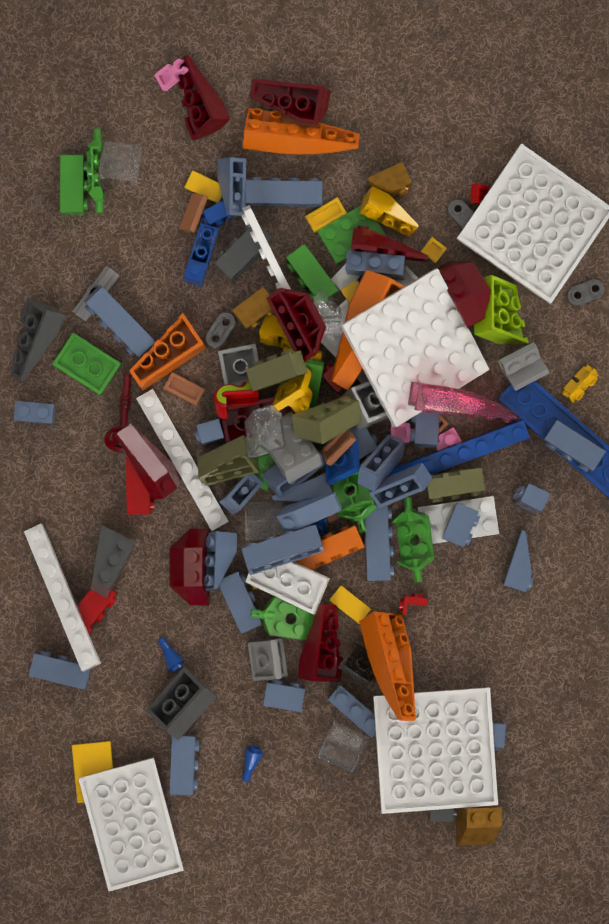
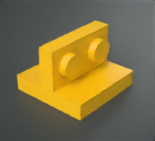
[272,368,313,413]

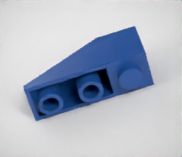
[184,223,219,287]

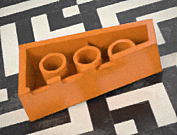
[129,313,206,391]
[294,524,365,570]

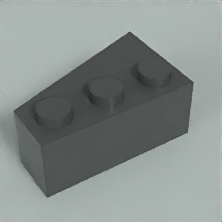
[90,525,136,597]

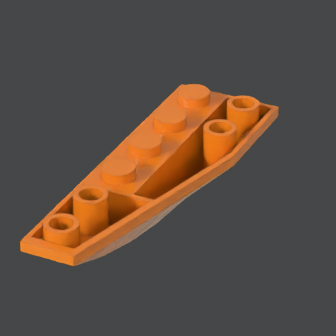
[242,108,360,155]
[331,270,405,390]
[359,611,416,722]

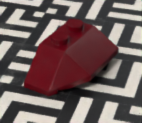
[437,261,491,328]
[266,288,326,363]
[170,529,210,606]

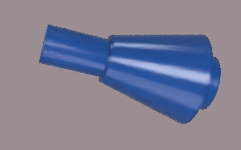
[158,637,185,672]
[242,745,264,782]

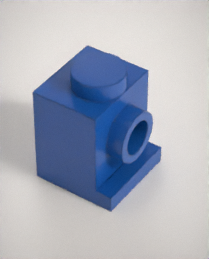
[202,201,232,228]

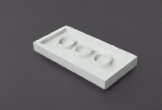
[417,496,499,544]
[245,562,330,614]

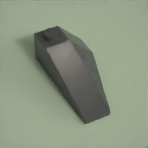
[11,298,65,382]

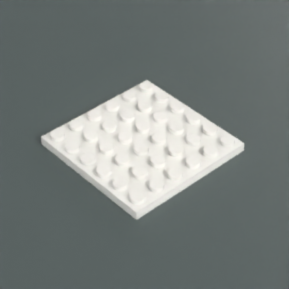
[456,144,609,304]
[340,268,490,427]
[373,687,498,814]

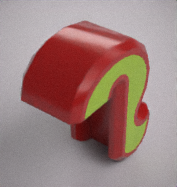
[213,381,259,419]

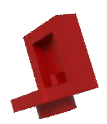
[470,184,492,205]
[399,593,428,615]

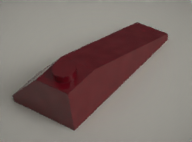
[220,397,295,443]
[297,604,343,682]

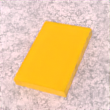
[72,741,113,803]

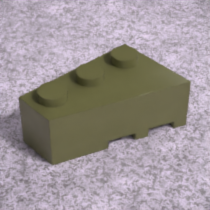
[246,349,308,391]
[291,396,362,444]
[197,435,259,486]
[426,467,485,503]

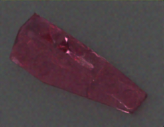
[408,382,520,423]

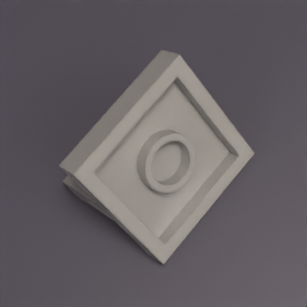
[497,342,549,391]
[248,638,288,681]

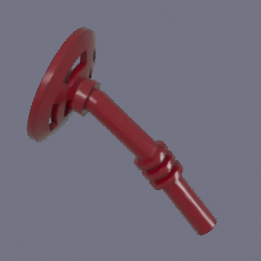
[104,374,142,453]

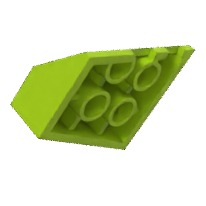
[474,275,529,344]

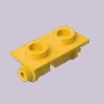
[562,365,599,403]

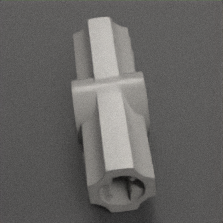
[72,266,120,322]

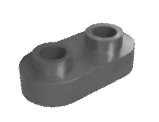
[448,200,474,229]
[567,279,604,306]
[206,313,236,348]

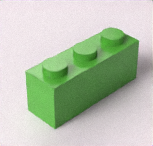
[60,155,89,215]
[285,244,339,305]

